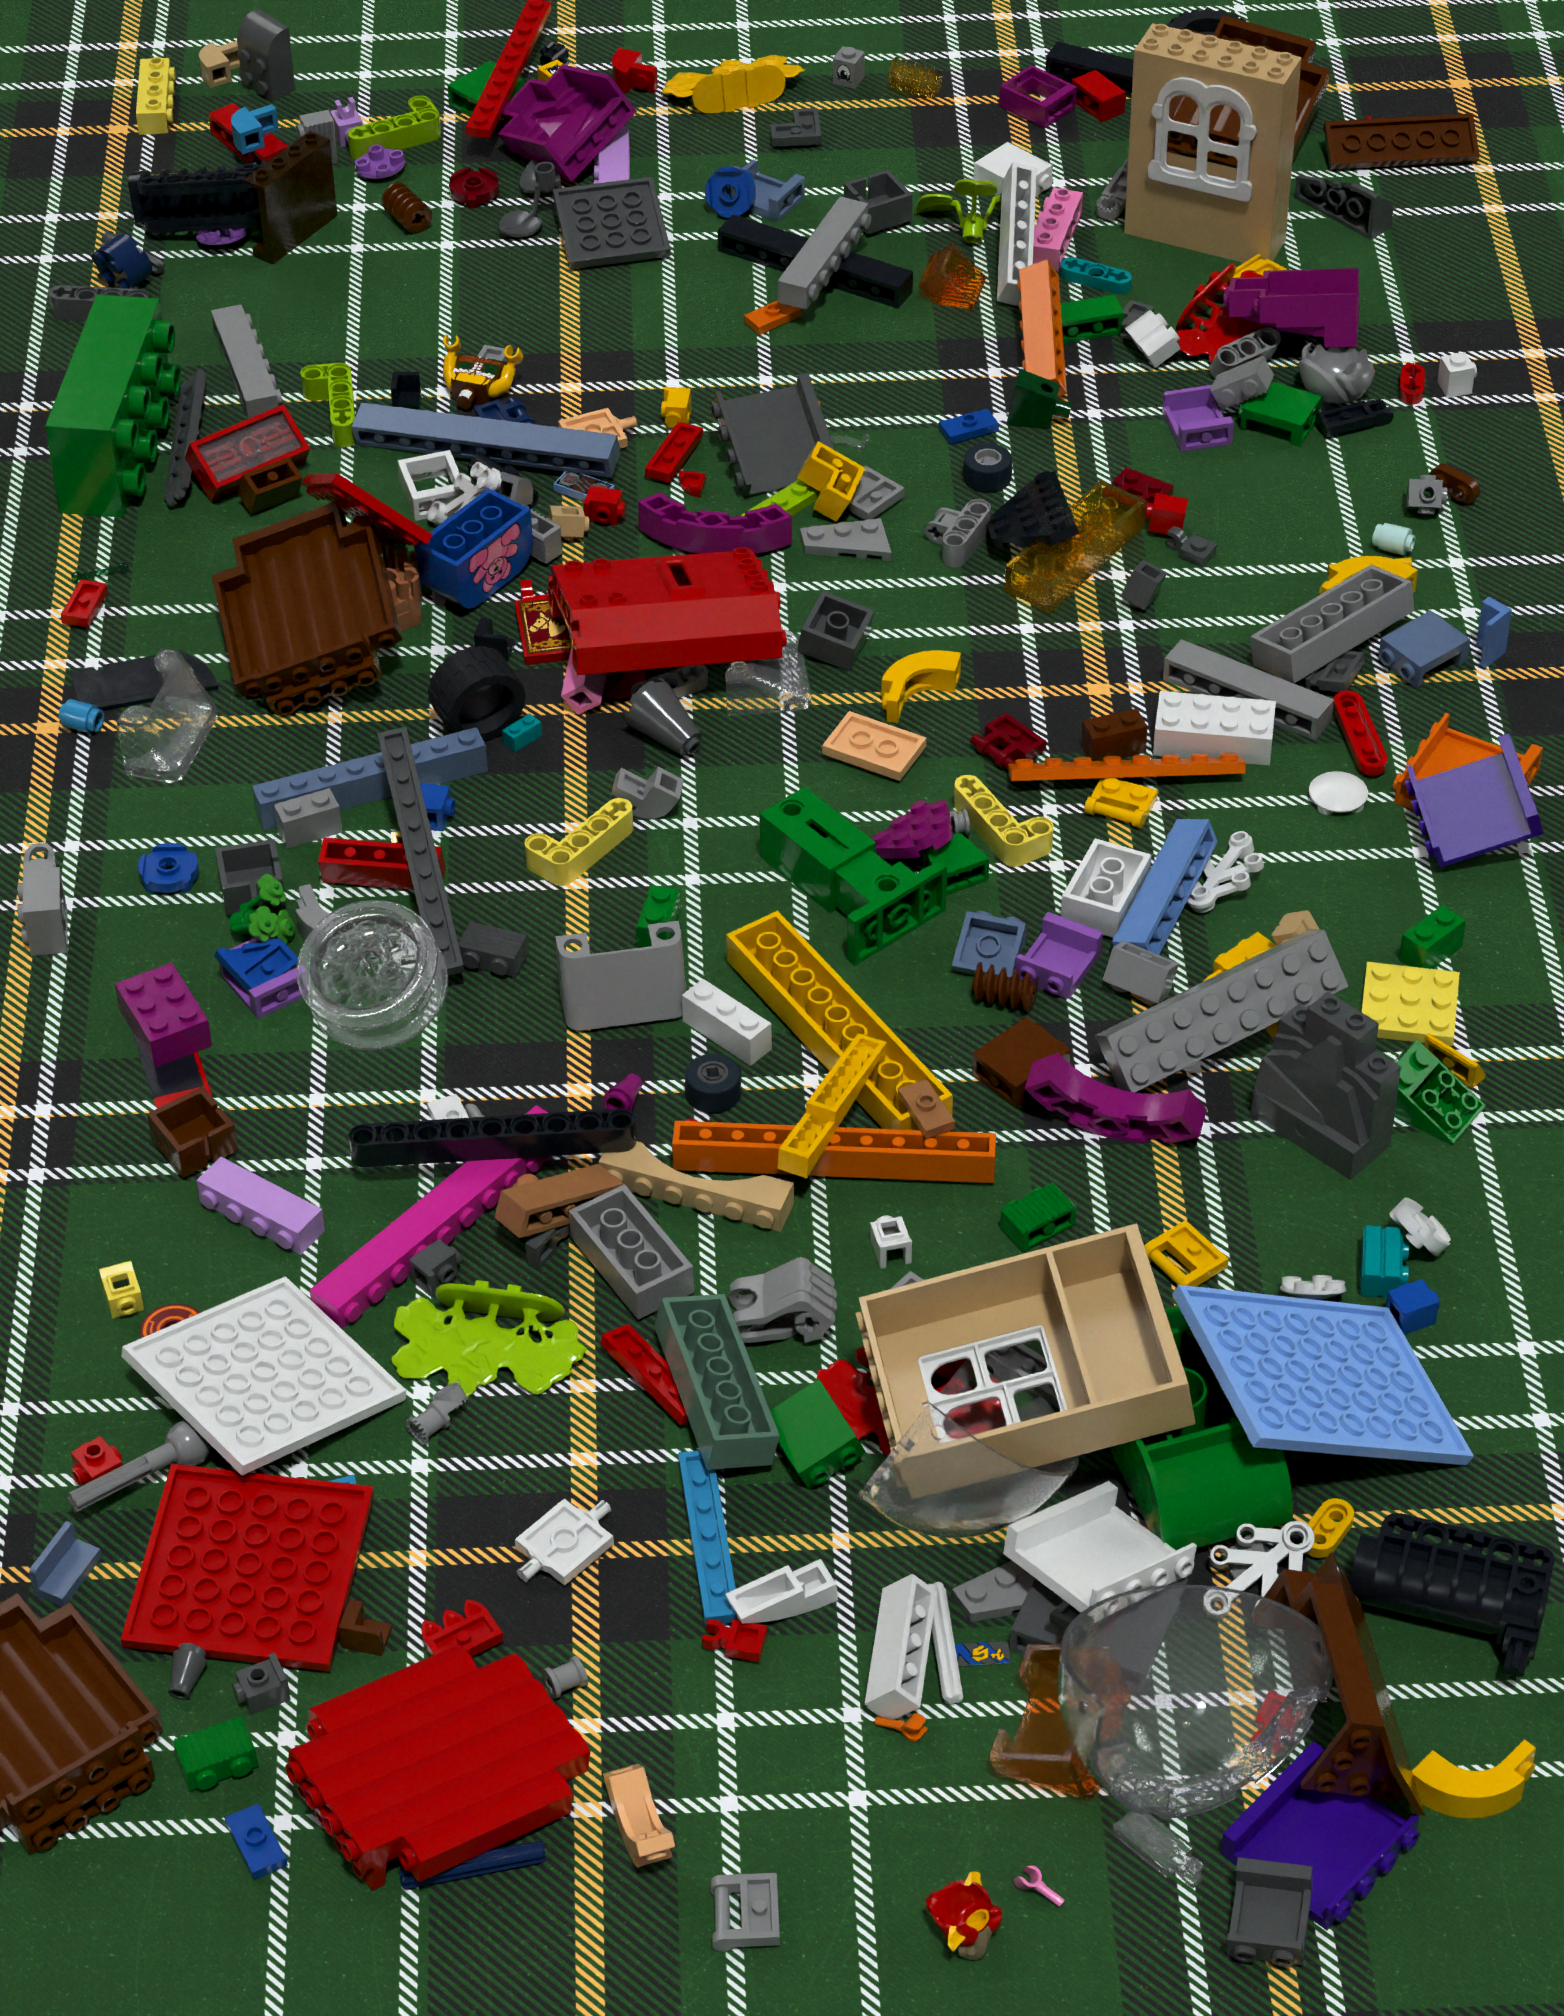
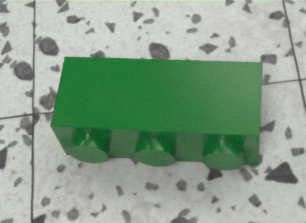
[1061,295,1124,344]

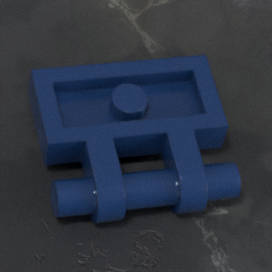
[474,397,535,424]

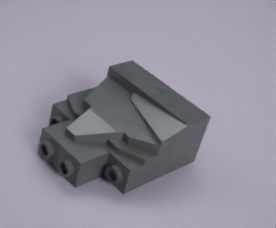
[1251,992,1401,1180]

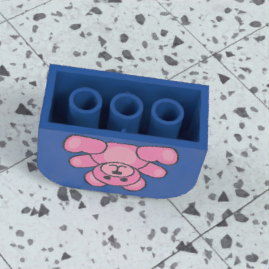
[414,488,533,609]

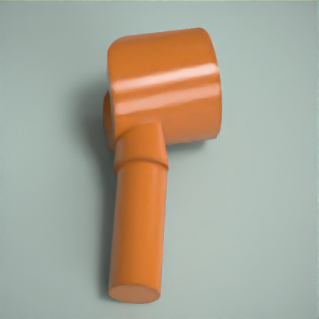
[875,1713,928,1742]

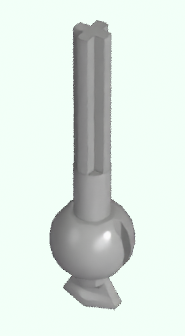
[67,1420,212,1512]

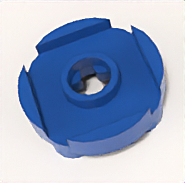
[705,165,756,218]
[138,843,199,893]

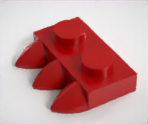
[421,1599,504,1657]

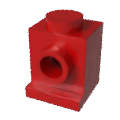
[583,486,627,526]

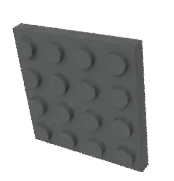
[553,177,671,269]

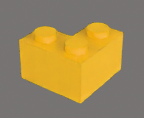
[797,441,865,522]

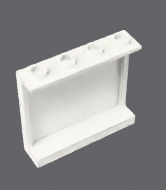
[1003,1481,1197,1620]

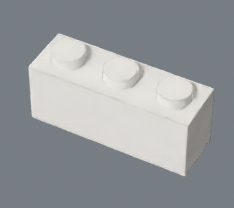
[682,979,772,1066]

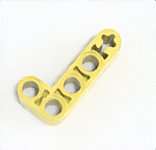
[954,775,1053,867]
[524,798,633,886]

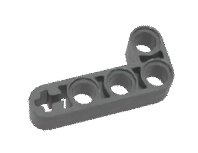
[49,285,149,321]

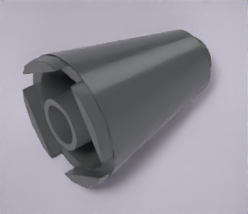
[623,678,702,756]

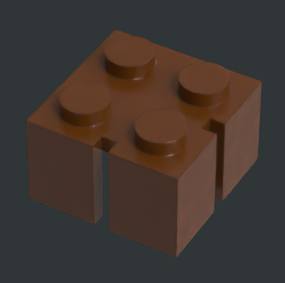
[147,1087,239,1178]

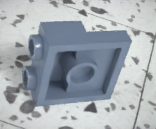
[952,911,1028,977]

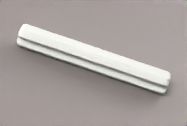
[928,1582,963,1705]

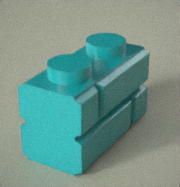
[1360,1225,1409,1298]

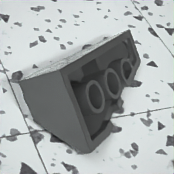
[1295,175,1393,240]

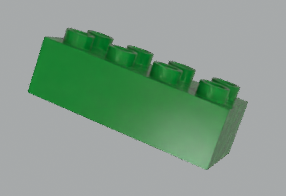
[45,294,181,517]

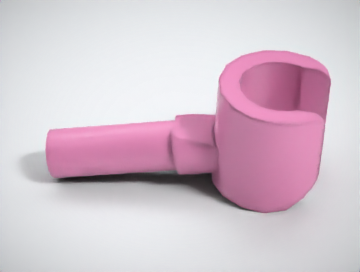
[1014,1866,1065,1908]

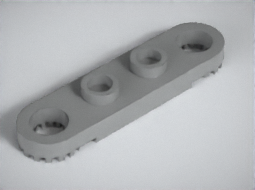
[1096,158,1128,219]

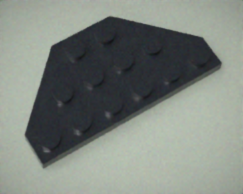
[987,471,1080,548]

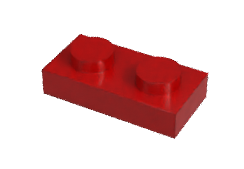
[61,579,108,627]

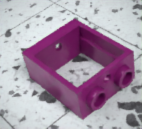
[999,65,1077,128]

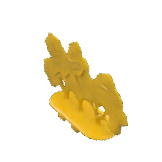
[662,55,805,113]

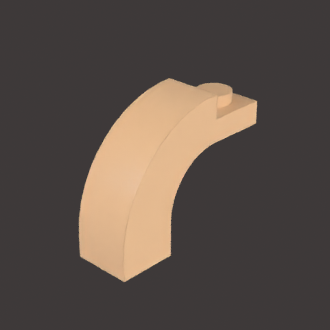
[603,1764,675,1867]

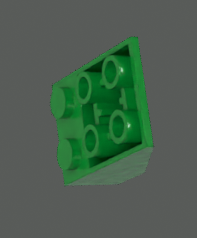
[1393,1039,1486,1145]

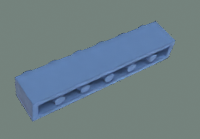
[1112,819,1218,955]

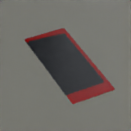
[132,1031,212,1108]

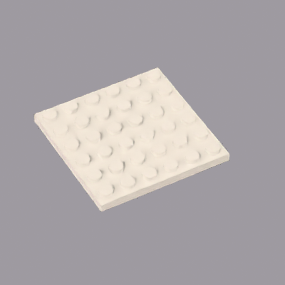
[121,1276,407,1476]

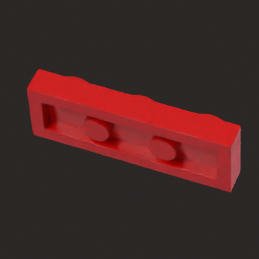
[645,421,703,483]

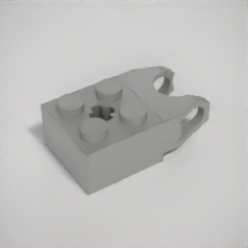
[17,843,68,956]

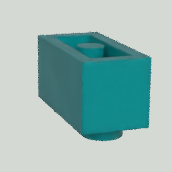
[502,713,542,752]

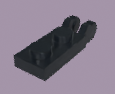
[1315,399,1394,437]

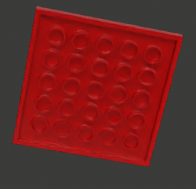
[121,1464,374,1672]

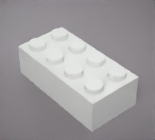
[1153,691,1276,766]

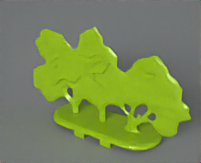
[391,1280,587,1397]

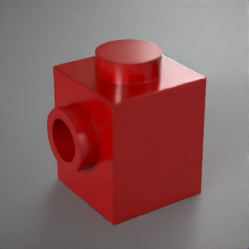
[1145,493,1188,535]

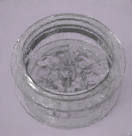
[296,900,448,1051]

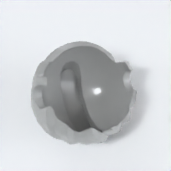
[1299,342,1375,404]

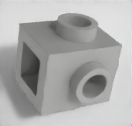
[1406,475,1447,515]

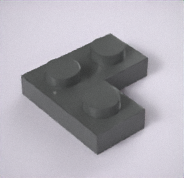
[770,108,822,147]

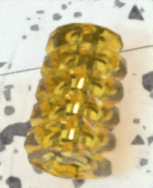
[888,57,943,99]

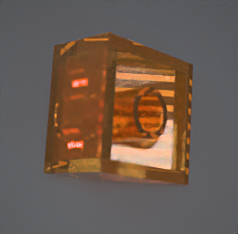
[918,242,987,309]

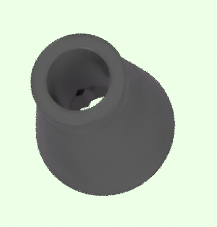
[168,1643,207,1700]

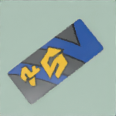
[955,1641,1011,1666]

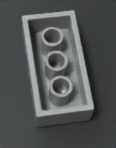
[569,1184,694,1320]

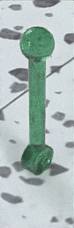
[71,562,129,583]

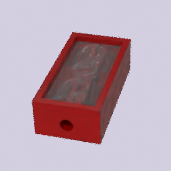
[185,404,311,503]

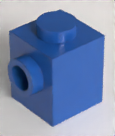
[420,783,455,831]
[1385,1279,1440,1335]

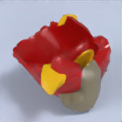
[925,1871,1002,1960]

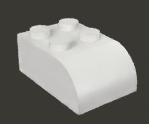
[1061,838,1151,937]

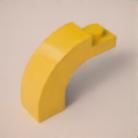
[1319,556,1418,595]
[881,650,961,723]
[1412,1739,1536,1819]

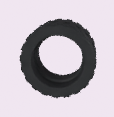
[428,646,526,741]

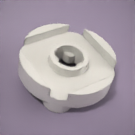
[1389,1197,1451,1257]

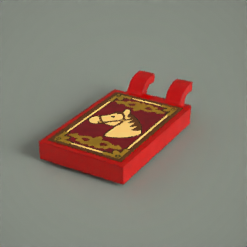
[515,579,572,665]

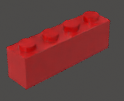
[209,103,288,165]
[318,837,446,890]

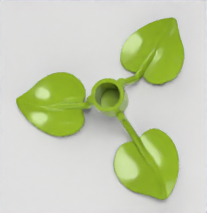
[915,179,1002,243]

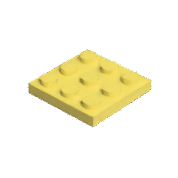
[1361,962,1460,1046]

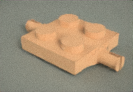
[558,408,637,448]

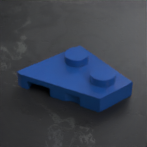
[214,938,300,993]

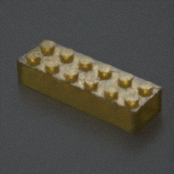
[1005,480,1146,613]

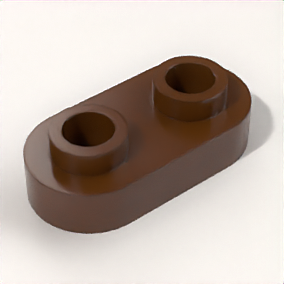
[1429,463,1480,505]

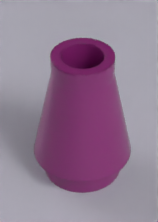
[604,1074,643,1111]

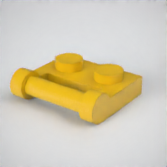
[1084,778,1158,829]
[1144,1220,1229,1287]

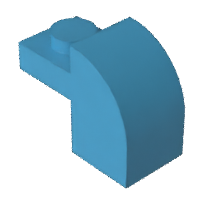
[231,104,279,155]

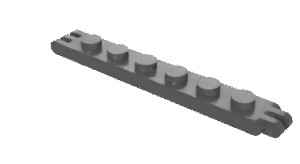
[164,369,206,507]

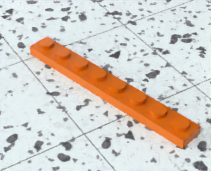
[1008,752,1246,781]

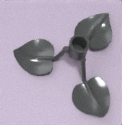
[499,159,563,237]

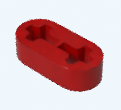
[1399,363,1425,405]

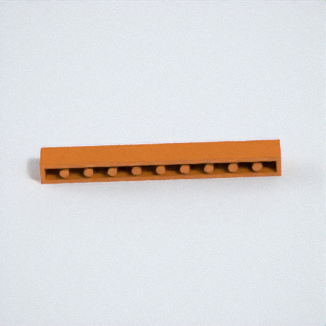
[672,1121,996,1183]

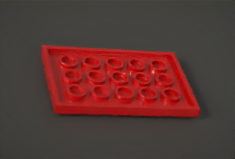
[301,473,433,546]

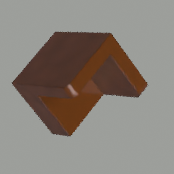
[339,1599,392,1656]

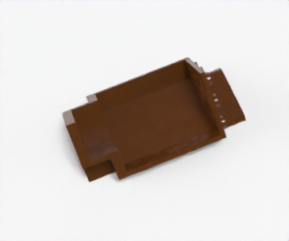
[1252,1551,1425,1816]

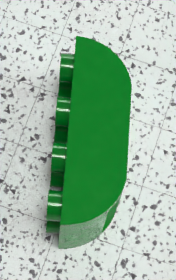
[1109,1305,1293,1550]

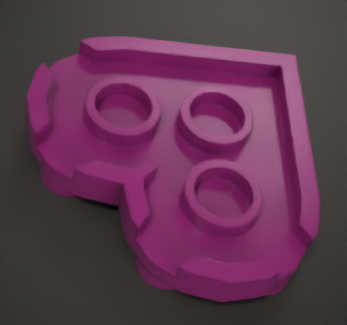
[872,800,953,858]

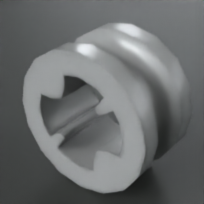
[950,809,970,836]

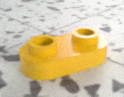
[1301,1498,1354,1558]

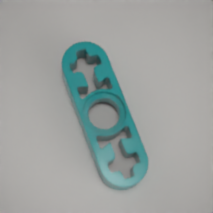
[1060,257,1132,294]

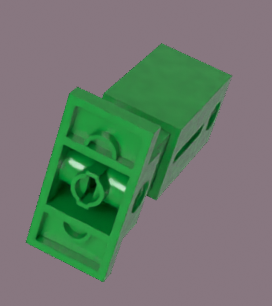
[759,787,947,966]

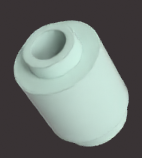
[1372,523,1416,556]

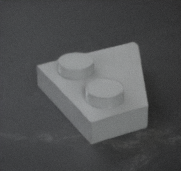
[848,466,905,520]

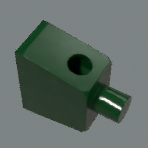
[1006,369,1072,429]

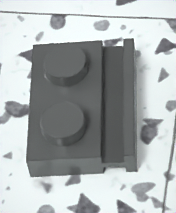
[1305,651,1365,693]

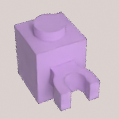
[330,97,363,147]

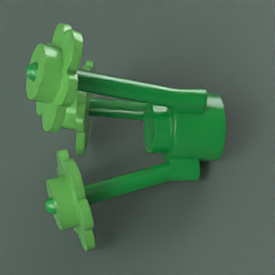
[229,873,295,944]

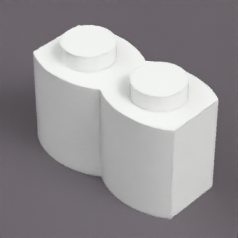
[1125,310,1181,368]

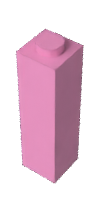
[561,647,607,715]

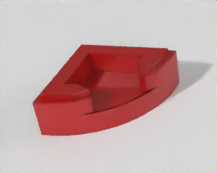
[679,470,706,498]

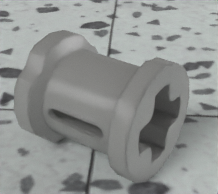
[542,1656,588,1699]

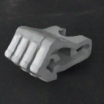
[728,1257,837,1343]

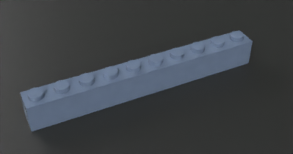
[352,403,621,477]

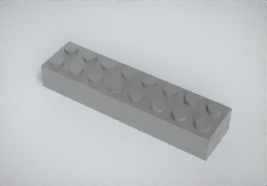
[1095,929,1348,1092]

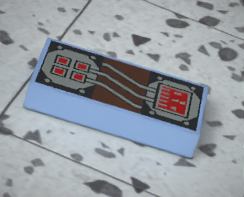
[554,471,614,502]

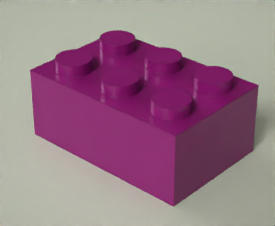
[115,962,212,1068]

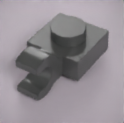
[1120,300,1155,340]
[1166,526,1217,567]
[525,1224,570,1271]

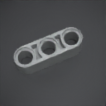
[1209,327,1281,378]

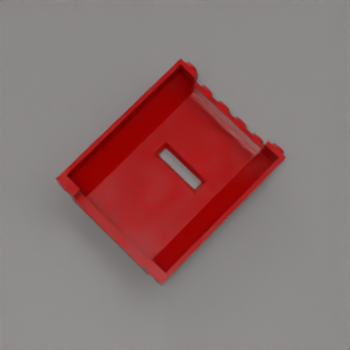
[548,547,787,675]

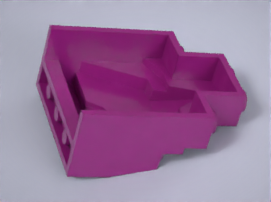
[498,64,637,182]
[1224,268,1359,348]

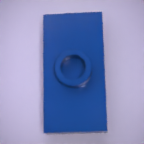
[939,408,999,444]
[224,1803,288,1880]

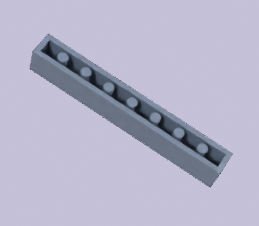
[252,727,488,831]

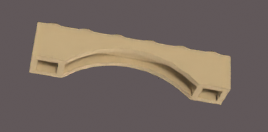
[599,1141,794,1232]

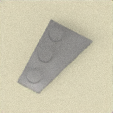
[800,518,892,561]
[952,1561,1035,1622]

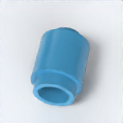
[58,699,104,733]

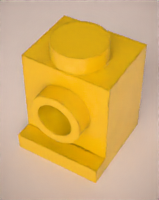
[661,387,692,429]

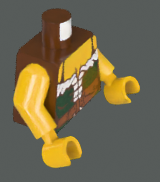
[443,335,523,409]

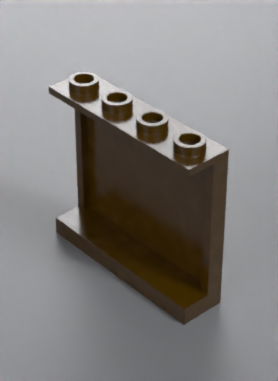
[244,131,338,265]

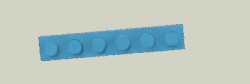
[678,1450,740,1626]

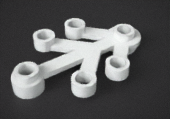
[427,462,502,525]
[1187,831,1264,913]
[1203,1521,1314,1618]

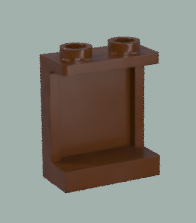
[972,1017,1071,1109]

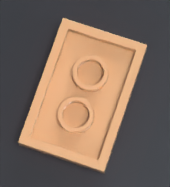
[822,711,927,781]

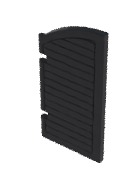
[71,650,219,711]

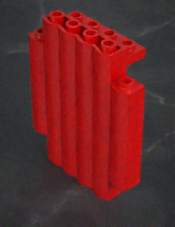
[285,1645,591,1891]

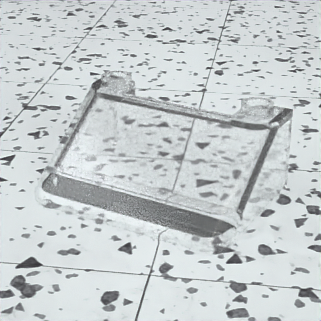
[725,628,811,717]

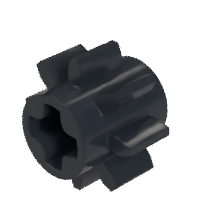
[539,41,569,66]

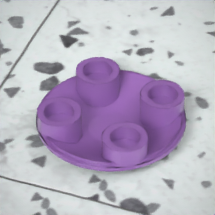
[355,144,405,179]
[196,228,247,246]

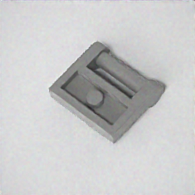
[710,1873,780,1952]

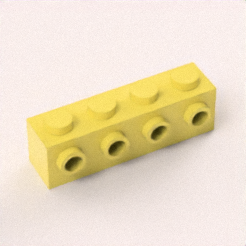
[136,57,176,135]

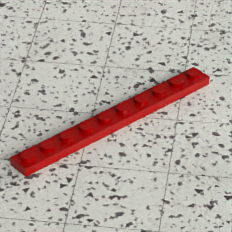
[465,0,552,139]

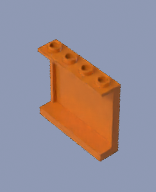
[1393,713,1543,810]

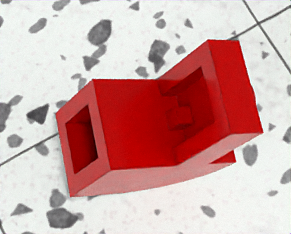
[612,48,658,93]

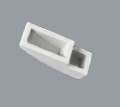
[725,1559,838,1623]

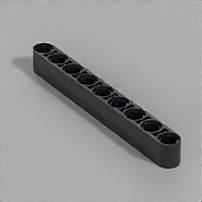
[348,1109,637,1167]

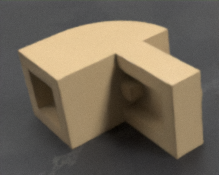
[199,41,240,88]

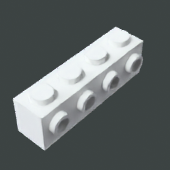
[865,1574,937,1720]

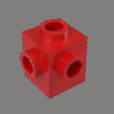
[70,1436,123,1486]

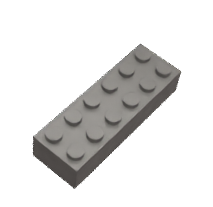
[1250,564,1414,683]

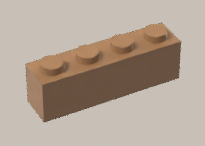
[495,1164,623,1238]

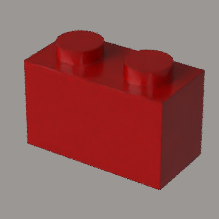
[1072,70,1126,123]

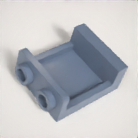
[725,159,805,223]
[1378,610,1470,688]

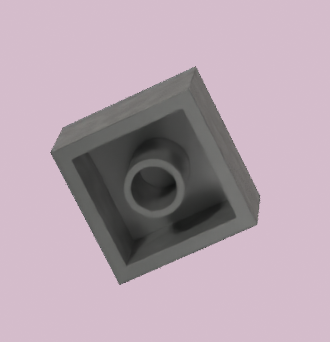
[797,590,875,671]

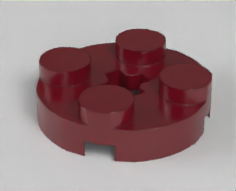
[449,167,499,208]

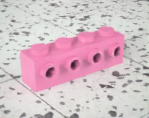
[1033,188,1083,271]

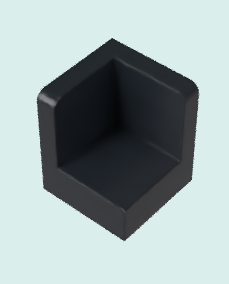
[391,372,422,410]
[474,617,515,662]

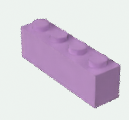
[594,126,630,184]
[196,1157,325,1255]

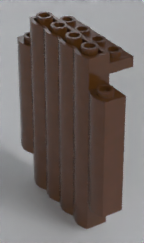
[1167,15,1330,168]
[212,501,403,715]
[0,1593,163,1854]

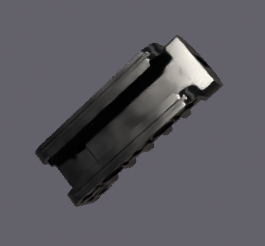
[128,161,268,233]
[1350,1513,1555,1680]

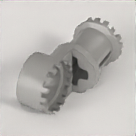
[406,1382,468,1445]

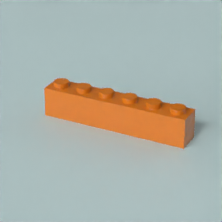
[1017,259,1067,397]

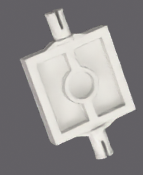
[515,1499,614,1585]

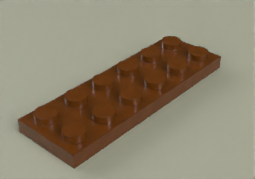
[1324,113,1480,170]

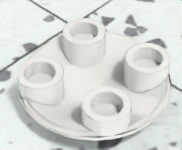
[1309,771,1368,815]
[1280,1275,1346,1300]

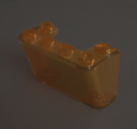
[989,1644,1130,1799]

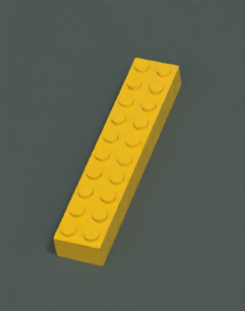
[726,910,953,1130]

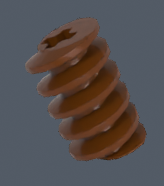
[382,182,433,233]
[972,962,1039,1012]

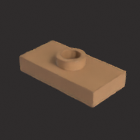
[898,1079,955,1139]

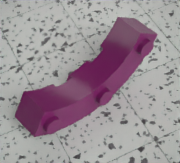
[638,492,792,554]
[1025,1053,1207,1143]

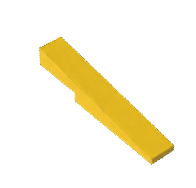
[777,1033,887,1178]

